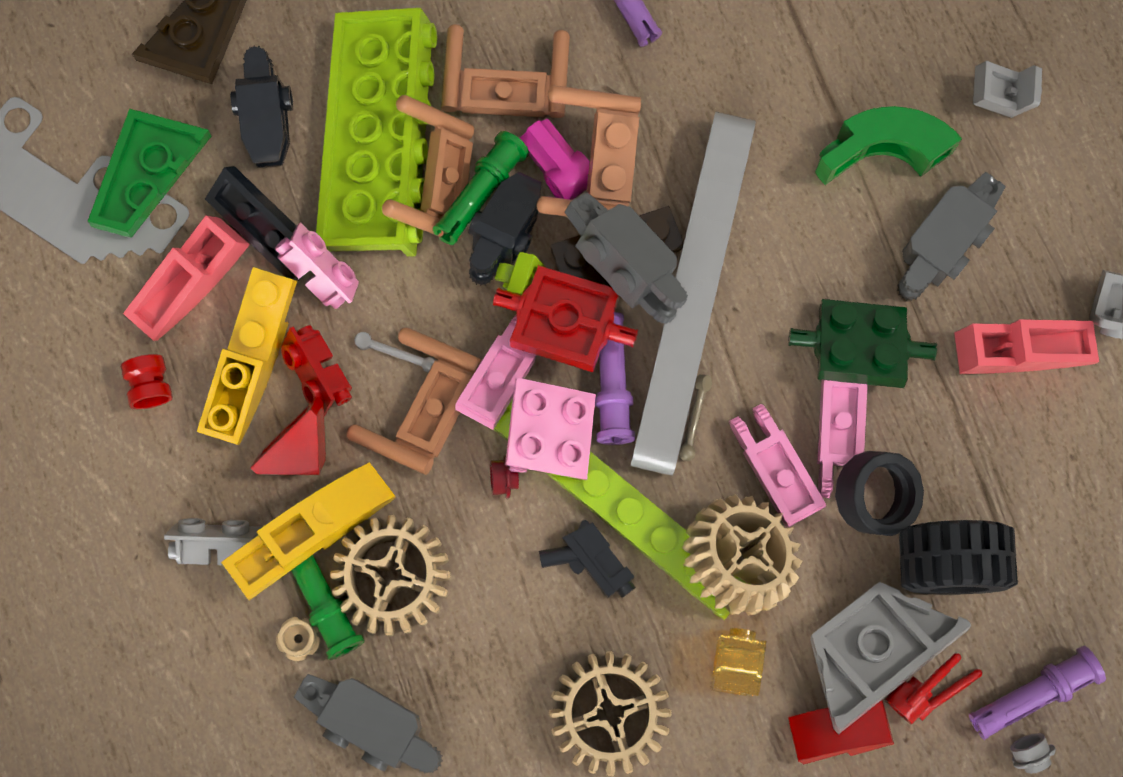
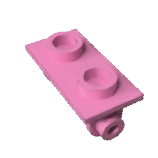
[275,222,359,309]

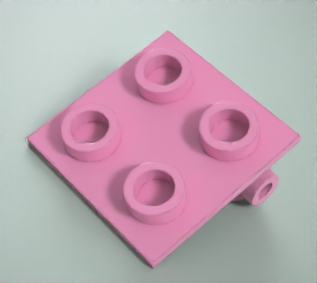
[505,378,596,480]

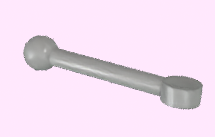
[354,332,437,373]

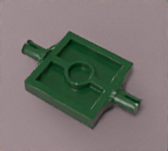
[788,299,937,388]

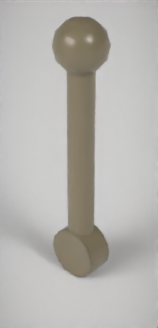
[679,374,712,461]

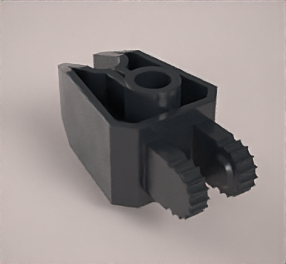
[230,45,293,168]
[468,172,542,286]

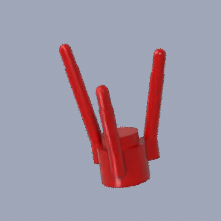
[885,653,983,725]

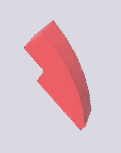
[123,215,250,341]
[954,319,1099,374]

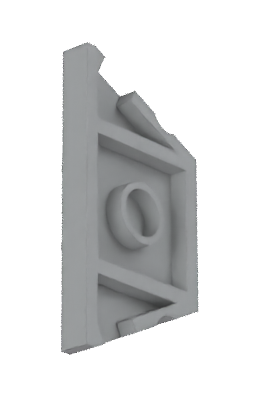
[810,582,971,735]

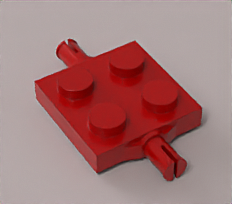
[493,265,639,372]

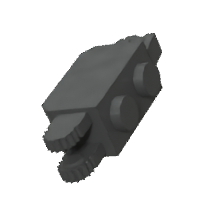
[897,172,1006,301]
[564,192,688,324]
[294,674,443,774]

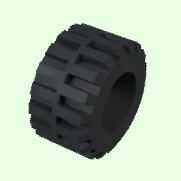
[899,520,1018,595]

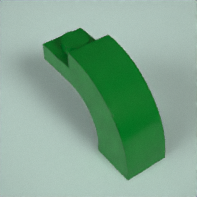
[815,106,963,185]

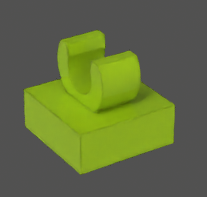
[494,252,545,295]

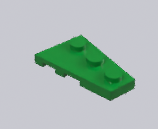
[87,108,212,238]

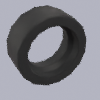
[835,451,924,536]

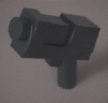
[539,520,636,599]

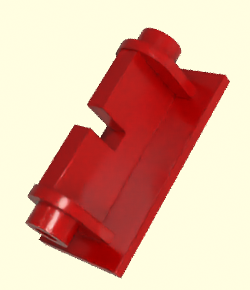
[281,325,352,416]

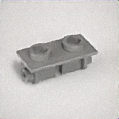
[164,518,262,565]

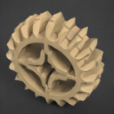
[682,494,803,616]
[330,515,451,636]
[549,651,672,776]

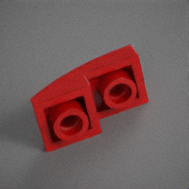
[788,700,894,765]

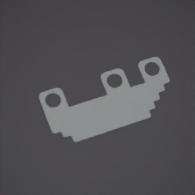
[0,97,189,264]

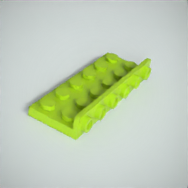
[316,8,437,257]

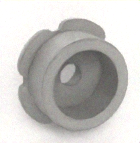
[1010,733,1056,774]

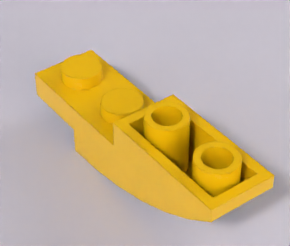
[197,267,297,445]
[221,462,396,601]

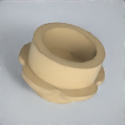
[276,617,320,661]

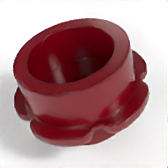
[490,455,519,499]

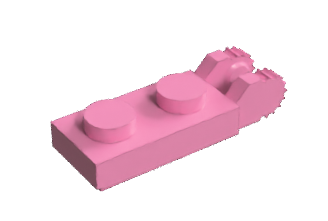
[455,314,536,430]
[817,380,867,498]
[729,404,826,527]

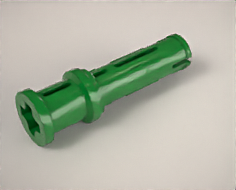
[433,131,529,245]
[291,555,365,660]

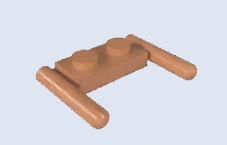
[441,24,570,118]
[536,85,641,216]
[382,95,474,240]
[346,327,483,475]

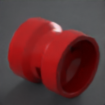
[120,354,173,409]

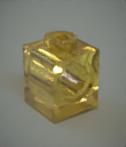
[710,628,767,697]

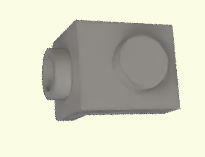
[973,61,1042,118]
[1089,270,1123,339]

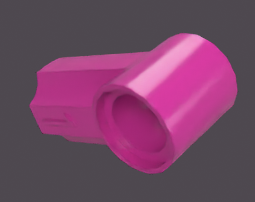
[520,118,590,200]

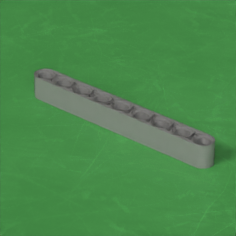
[631,111,756,476]

